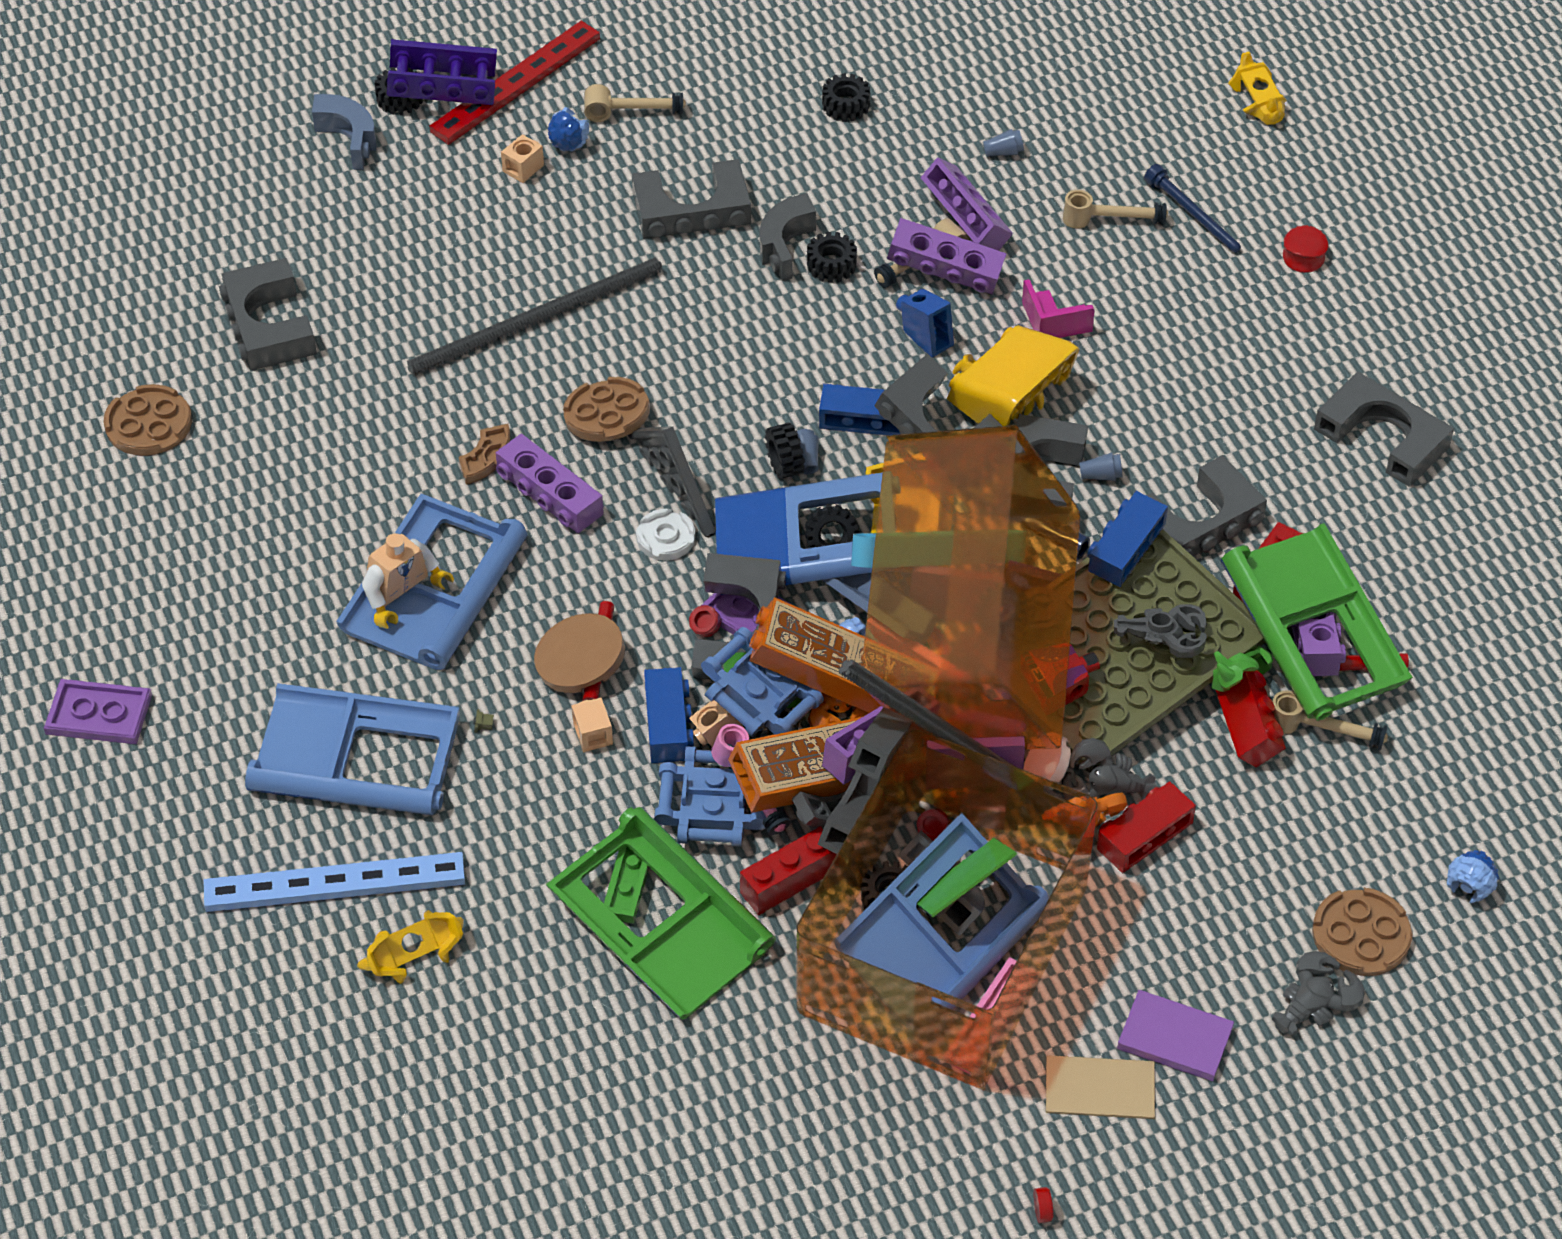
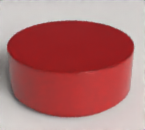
[689,605,721,637]
[917,808,950,841]
[1033,1187,1054,1223]

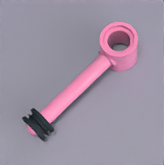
[711,724,791,835]

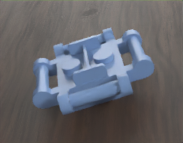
[701,627,824,737]
[654,746,766,846]

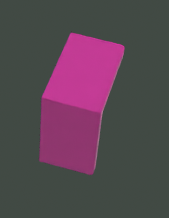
[1022,279,1095,338]

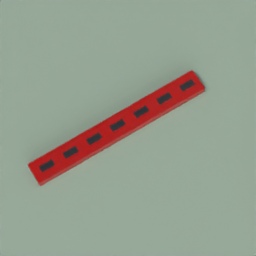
[429,20,600,145]

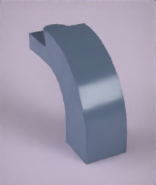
[312,94,377,170]

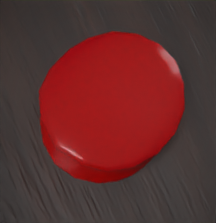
[1283,225,1328,273]

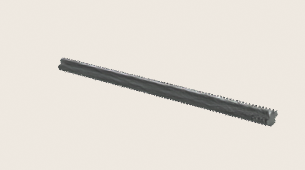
[407,257,662,376]
[839,659,1067,810]

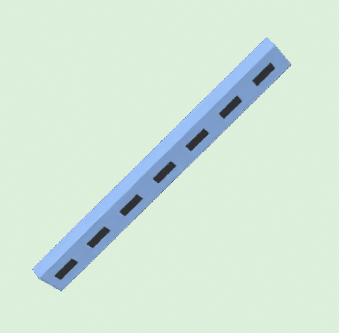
[204,852,465,912]

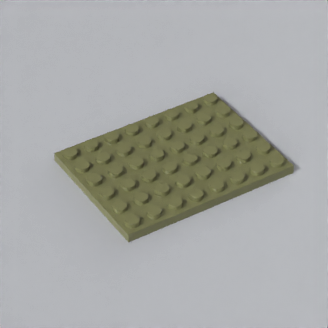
[964,529,1266,773]

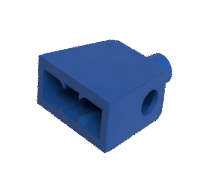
[896,289,954,358]

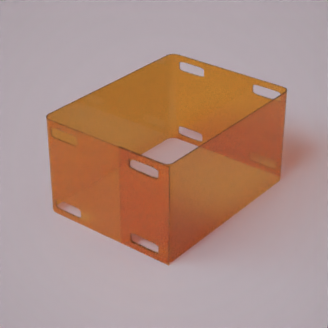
[862,425,1080,751]
[796,730,1097,1091]

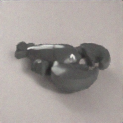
[1114,604,1207,658]
[1061,738,1157,801]
[1272,951,1365,1036]

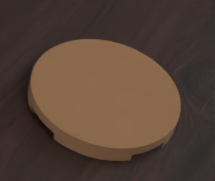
[563,377,650,442]
[103,384,192,456]
[534,613,625,693]
[1312,887,1413,976]

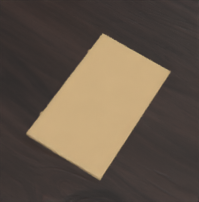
[1046,1055,1155,1119]

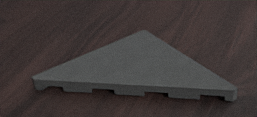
[628,426,716,536]

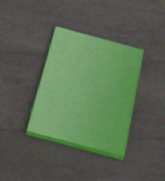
[916,838,1017,917]

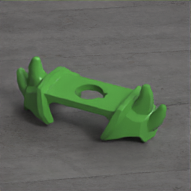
[1212,646,1273,692]

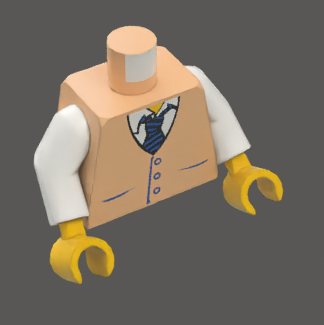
[362,533,454,629]

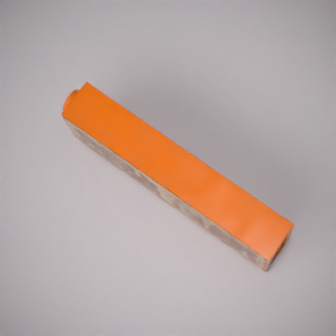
[749,597,942,713]
[728,716,927,813]

